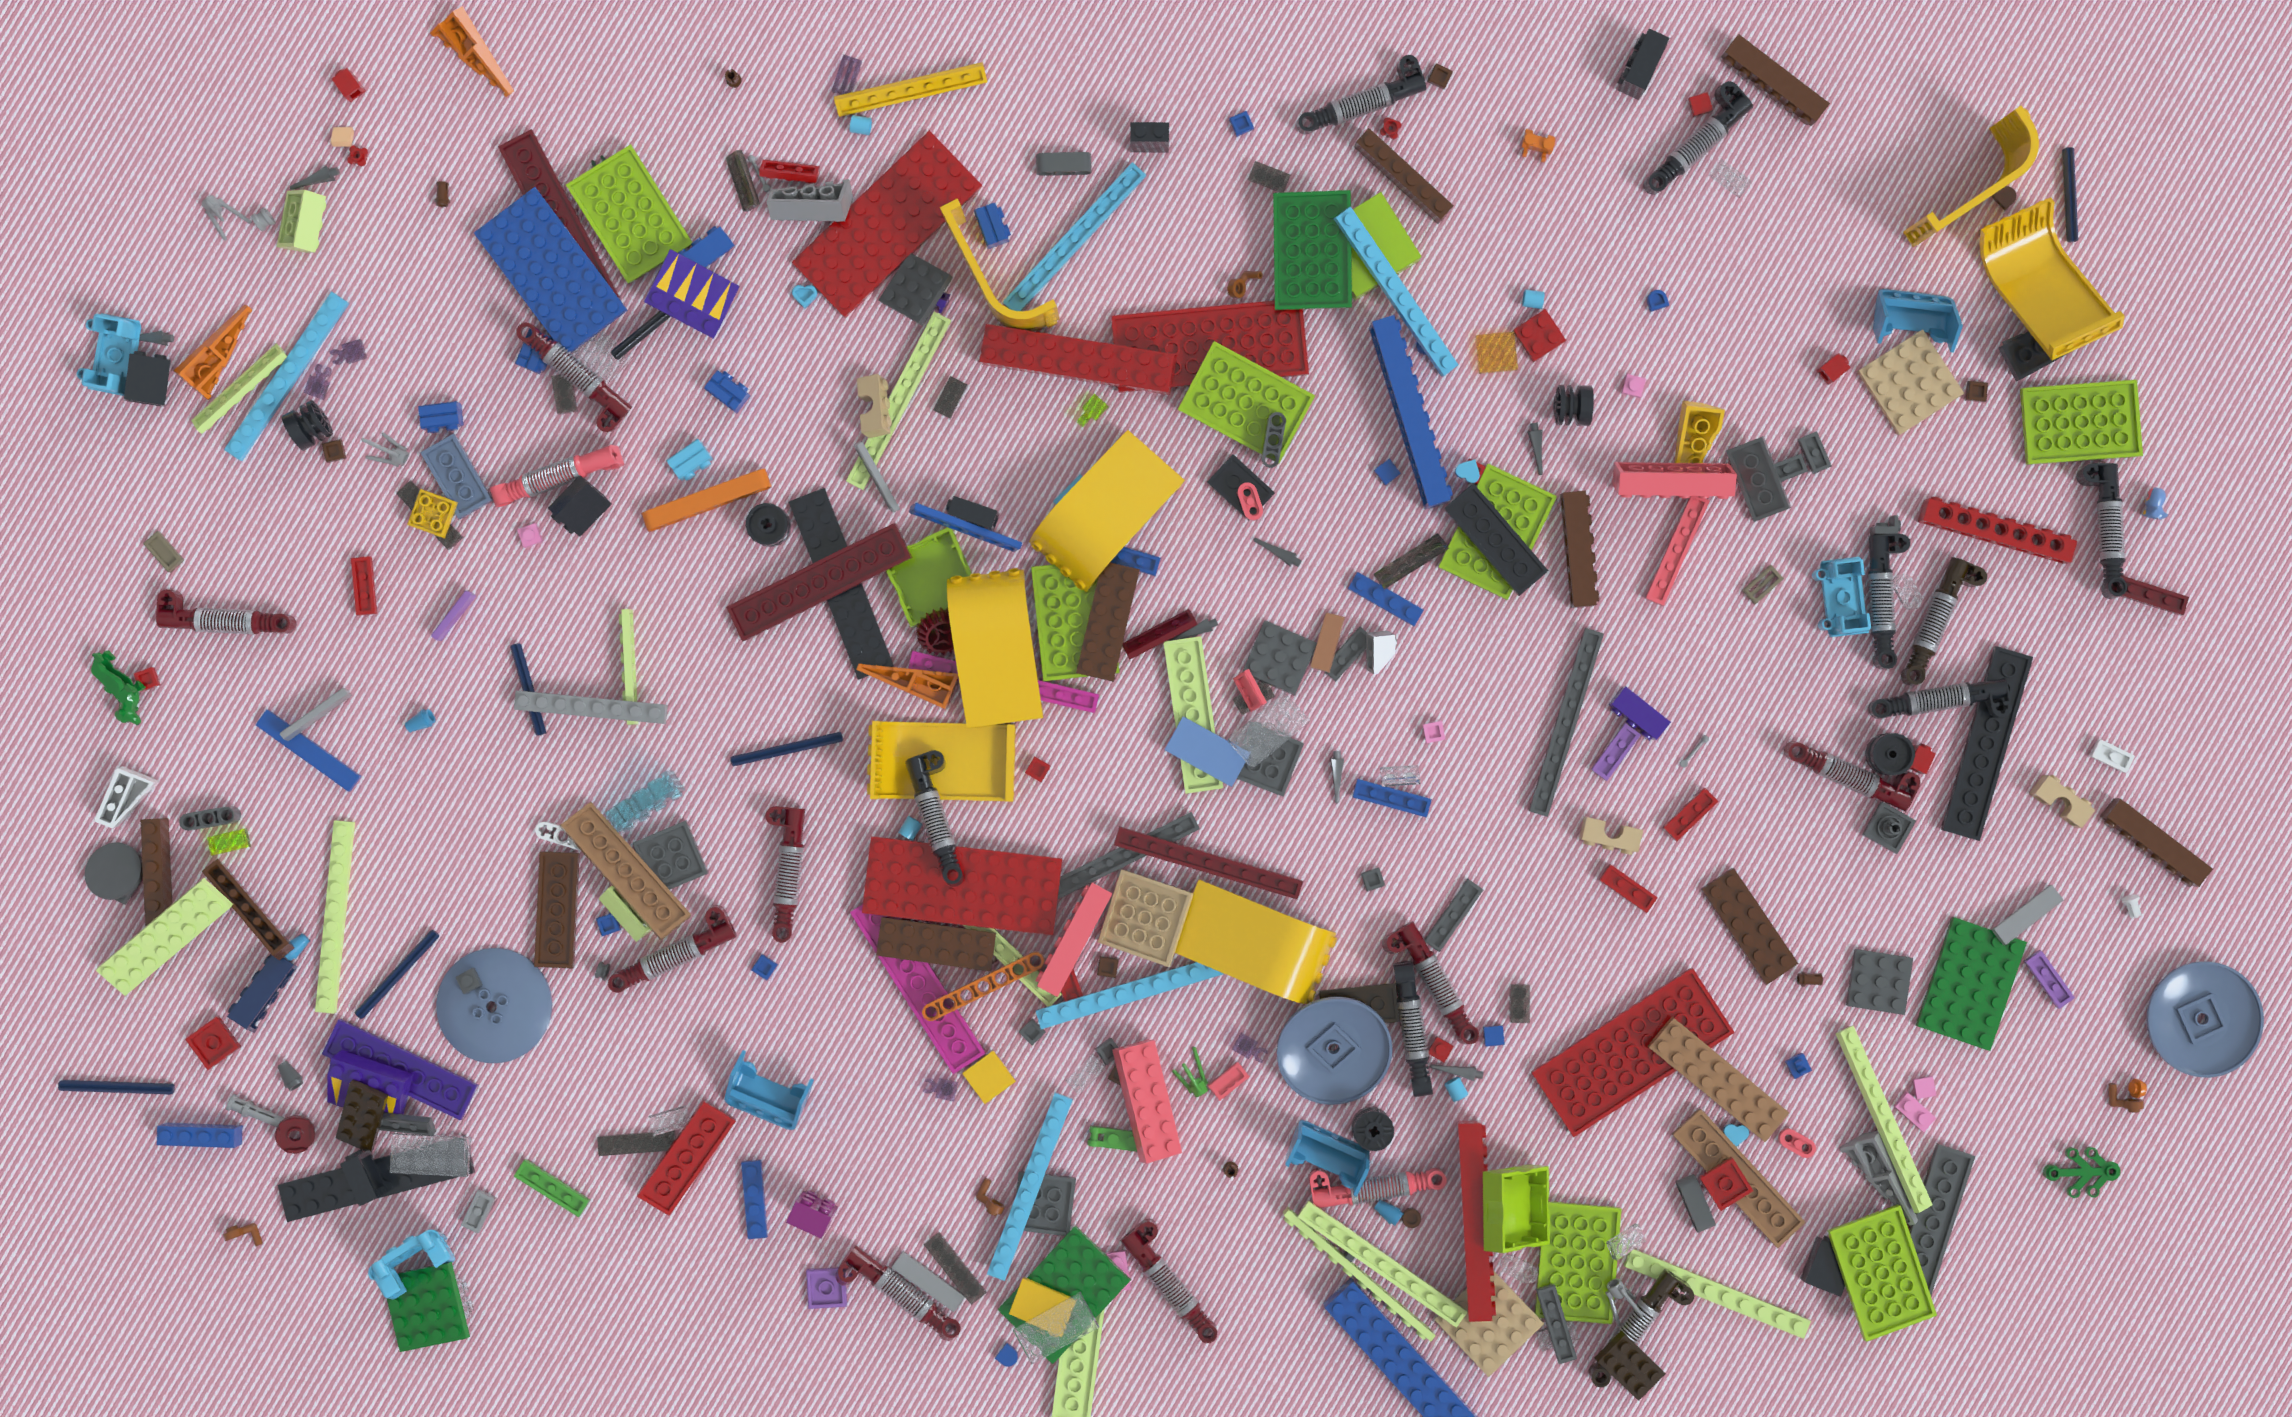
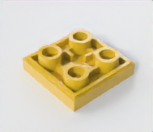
[407,489,458,538]
[962,1050,1016,1104]

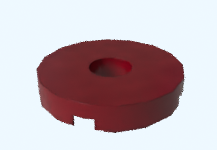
[275,1115,315,1154]

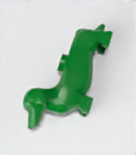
[91,650,146,725]

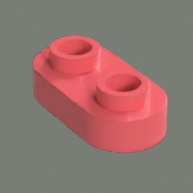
[1237,482,1263,521]
[1778,1128,1816,1158]

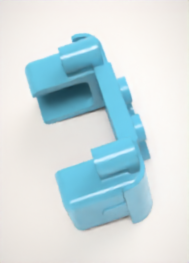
[77,313,141,396]
[1812,557,1871,637]
[368,1230,455,1300]

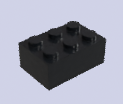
[1617,28,1670,100]

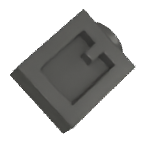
[1870,515,1901,535]

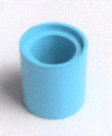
[850,115,872,135]
[1522,289,1545,309]
[898,816,923,841]
[1444,1077,1468,1102]

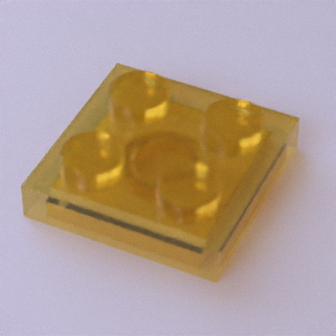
[1475,331,1518,374]

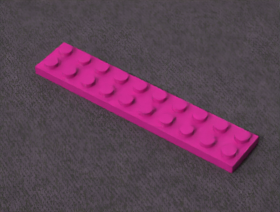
[850,904,986,1074]

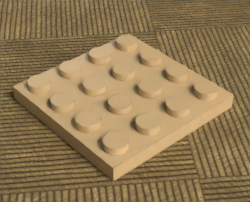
[1857,329,1964,435]
[1098,869,1194,967]
[1434,1271,1544,1377]

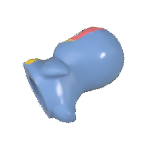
[2143,487,2168,520]

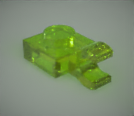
[1077,394,1109,427]

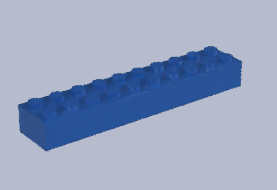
[1369,315,1453,510]
[1323,1277,1478,1417]

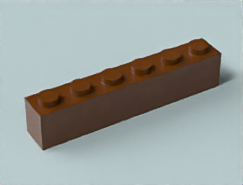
[1721,34,1830,126]
[1354,128,1454,224]
[1560,490,1599,608]
[2100,798,2213,887]
[140,818,172,927]
[202,859,295,961]

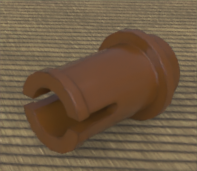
[725,69,742,88]
[434,181,450,207]
[1797,972,1823,987]
[1223,1161,1238,1178]

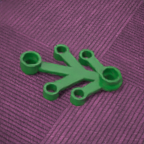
[2043,1146,2121,1198]

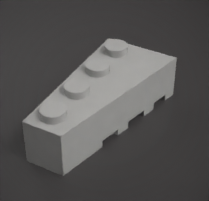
[766,179,853,222]

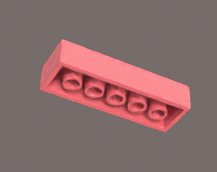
[1612,462,1737,499]
[1035,883,1113,997]
[1112,1039,1182,1164]

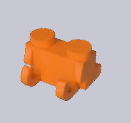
[1521,129,1556,163]

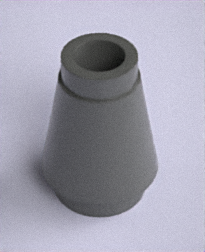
[277,1061,304,1091]

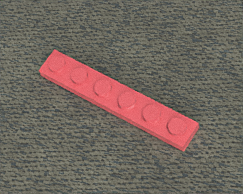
[1645,496,1710,606]

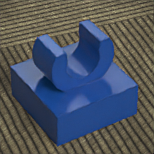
[1785,1053,1812,1079]

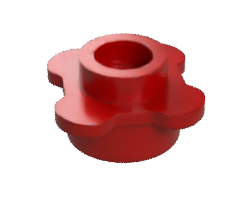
[1380,117,1402,139]
[347,145,368,166]

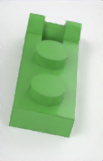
[1087,1126,1137,1152]

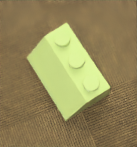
[276,190,326,253]
[599,886,651,942]

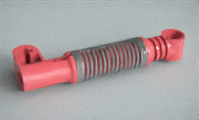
[490,445,625,507]
[1309,1168,1447,1208]

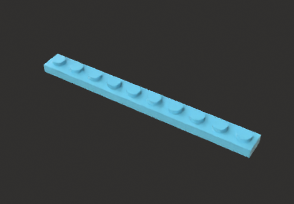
[1003,162,1146,311]
[1334,207,1458,377]
[224,291,350,461]
[1035,962,1224,1029]
[987,1092,1073,1281]

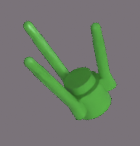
[1172,1047,1208,1097]

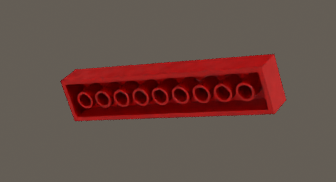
[979,324,1177,395]
[1458,1120,1496,1322]

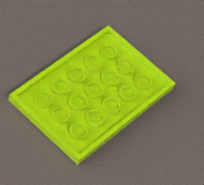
[566,144,692,284]
[1178,341,1315,464]
[2020,380,2143,465]
[1438,464,1557,600]
[1031,564,1120,681]
[1534,1201,1622,1324]
[1827,1204,1937,1342]

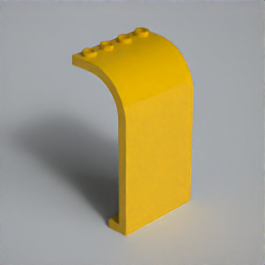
[1903,105,2039,248]
[1979,197,2125,360]
[940,199,1059,331]
[1029,430,1185,592]
[947,568,1043,728]
[867,721,1016,802]
[1175,880,1337,1004]

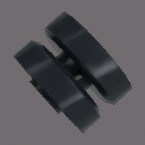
[745,503,792,547]
[1865,733,1915,775]

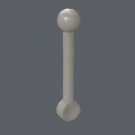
[748,155,770,192]
[1680,735,1709,768]

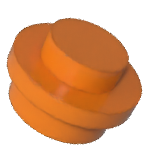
[2128,1079,2147,1098]

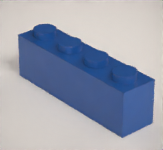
[660,226,735,268]
[156,1123,243,1148]

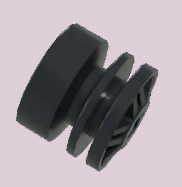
[1553,385,1594,426]
[281,400,333,451]
[1351,1106,1394,1151]

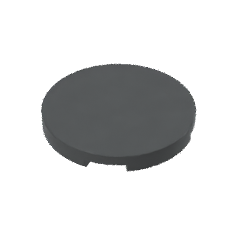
[85,843,143,900]

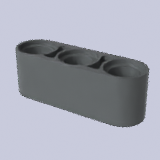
[1036,152,1092,176]
[1261,412,1286,468]
[179,806,241,831]
[1676,1174,1716,1233]

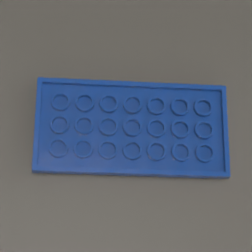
[474,187,628,354]

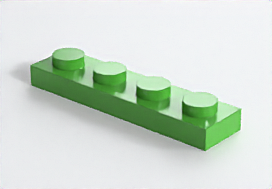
[514,1159,590,1217]

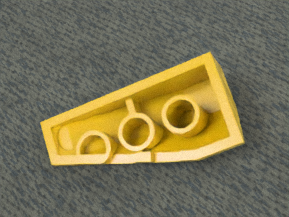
[1674,401,1725,463]

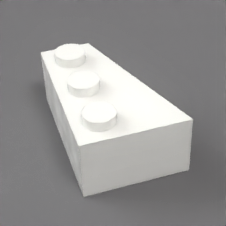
[94,766,159,829]

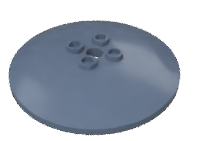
[436,948,552,1063]
[2146,961,2264,1078]
[1277,997,1392,1105]

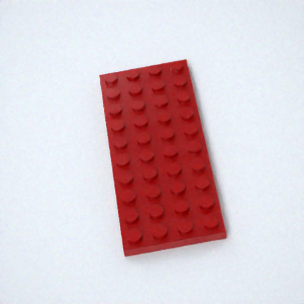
[792,130,983,318]
[1111,300,1309,393]
[862,836,1063,935]
[1531,967,1735,1137]

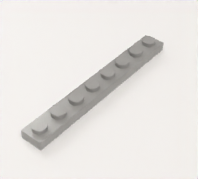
[514,691,668,724]

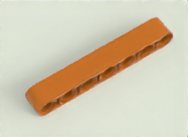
[641,469,772,532]
[922,951,1045,1021]

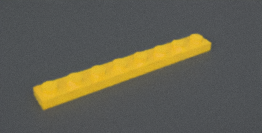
[834,62,987,117]

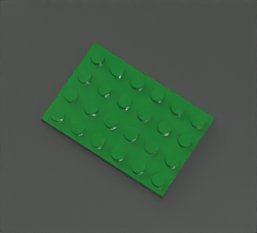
[1273,190,1352,310]
[1915,917,2027,1051]
[998,1225,1131,1364]

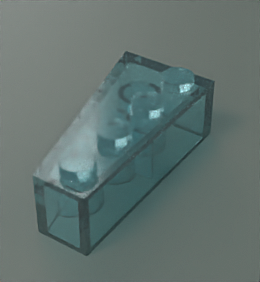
[605,771,685,833]

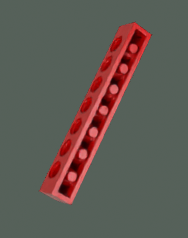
[1918,497,2077,564]

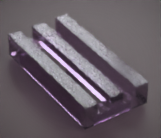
[832,55,862,95]

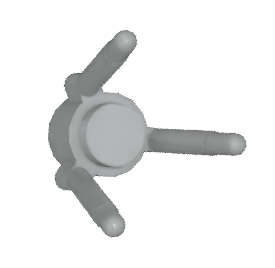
[201,195,252,240]
[361,432,409,467]
[1605,1278,1643,1326]

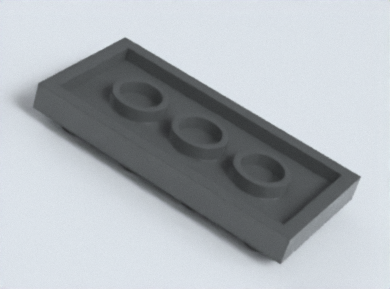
[1726,436,1791,522]

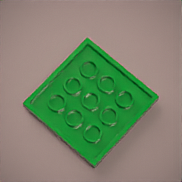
[386,1262,470,1352]

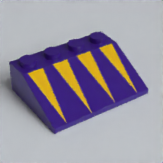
[644,249,740,339]
[327,1050,413,1115]

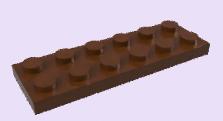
[1076,563,1140,682]
[534,851,580,969]
[1701,868,1799,985]
[876,917,996,972]

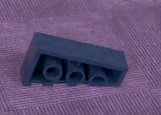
[227,954,297,1033]

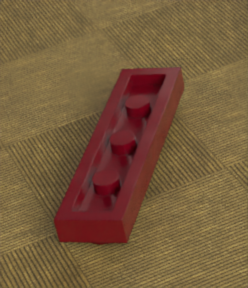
[2111,576,2189,616]
[1122,609,1198,660]

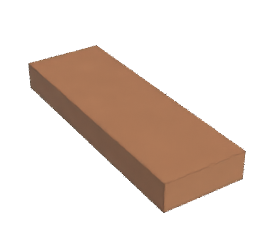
[1310,612,1345,673]

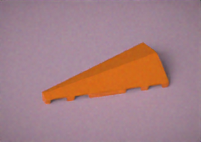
[430,6,514,97]
[173,305,252,400]
[856,664,959,709]

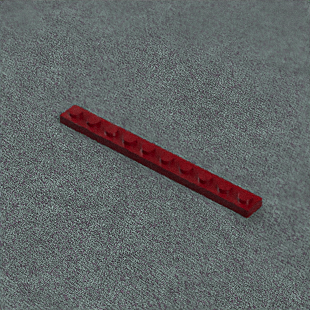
[1114,826,1303,900]

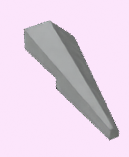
[1839,1131,1918,1225]

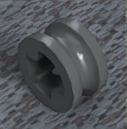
[595,961,610,981]

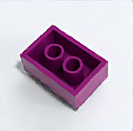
[786,1190,838,1239]

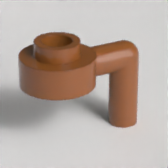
[1227,271,1263,298]
[2109,1083,2144,1113]
[976,1178,1005,1216]
[223,1223,263,1247]

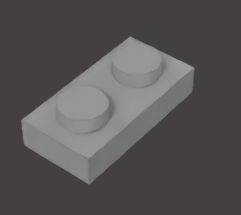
[461,1189,497,1233]

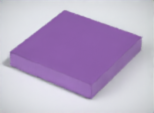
[806,1267,847,1309]

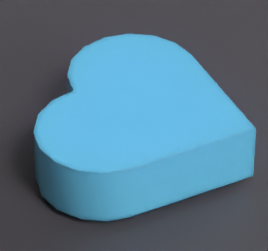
[792,285,818,309]
[1455,459,1480,483]
[1723,1123,1749,1147]

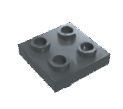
[1862,802,1916,854]

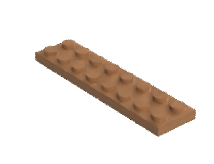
[560,802,691,941]
[1648,1017,1789,1142]
[1672,1108,1806,1248]

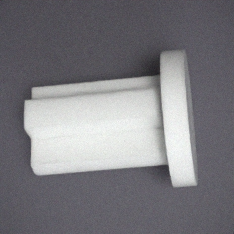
[2121,894,2142,918]

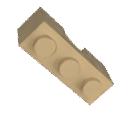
[857,374,892,438]
[2029,775,2095,828]
[1579,817,1643,855]

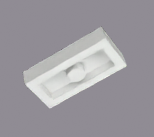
[2090,739,2135,773]

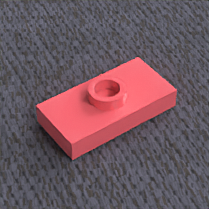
[1233,669,1267,712]
[1207,1061,1250,1101]

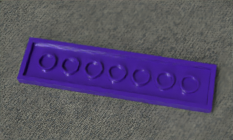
[322,1019,479,1120]

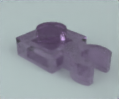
[330,339,367,365]
[303,364,332,400]
[1232,1032,1268,1063]
[923,1078,958,1102]

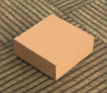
[331,127,354,147]

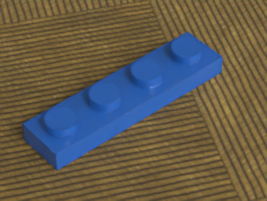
[1348,572,1424,627]
[1352,779,1432,818]
[741,1160,768,1239]

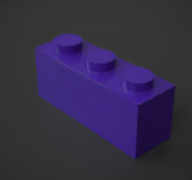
[1608,686,1671,741]

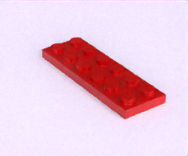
[637,1099,736,1216]

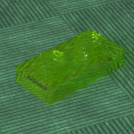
[207,828,251,856]

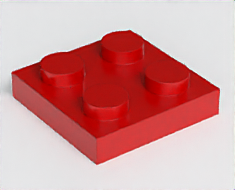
[1513,309,1567,363]
[185,1016,241,1070]
[1699,1157,1753,1211]

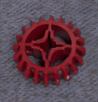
[916,607,954,656]

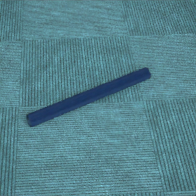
[730,732,843,766]
[355,930,440,1019]
[58,1080,175,1095]

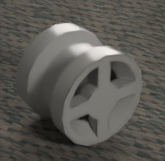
[251,207,276,232]

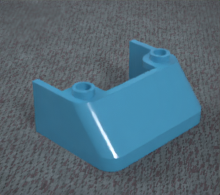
[1873,289,1963,353]
[724,1050,814,1130]
[1285,1120,1370,1197]

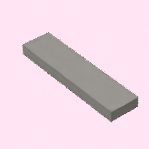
[854,441,900,512]
[280,688,352,741]
[1992,885,2064,945]
[892,1251,966,1312]

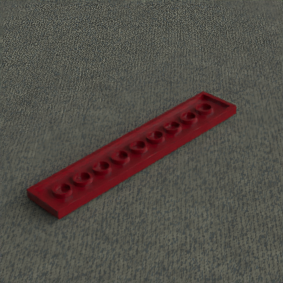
[498,129,621,300]
[726,523,913,642]

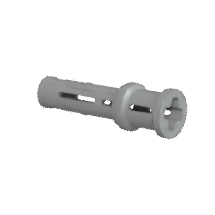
[226,1094,286,1127]

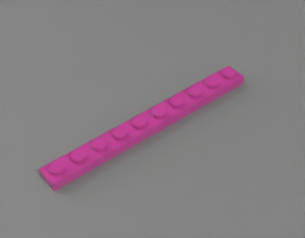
[908,651,1099,713]

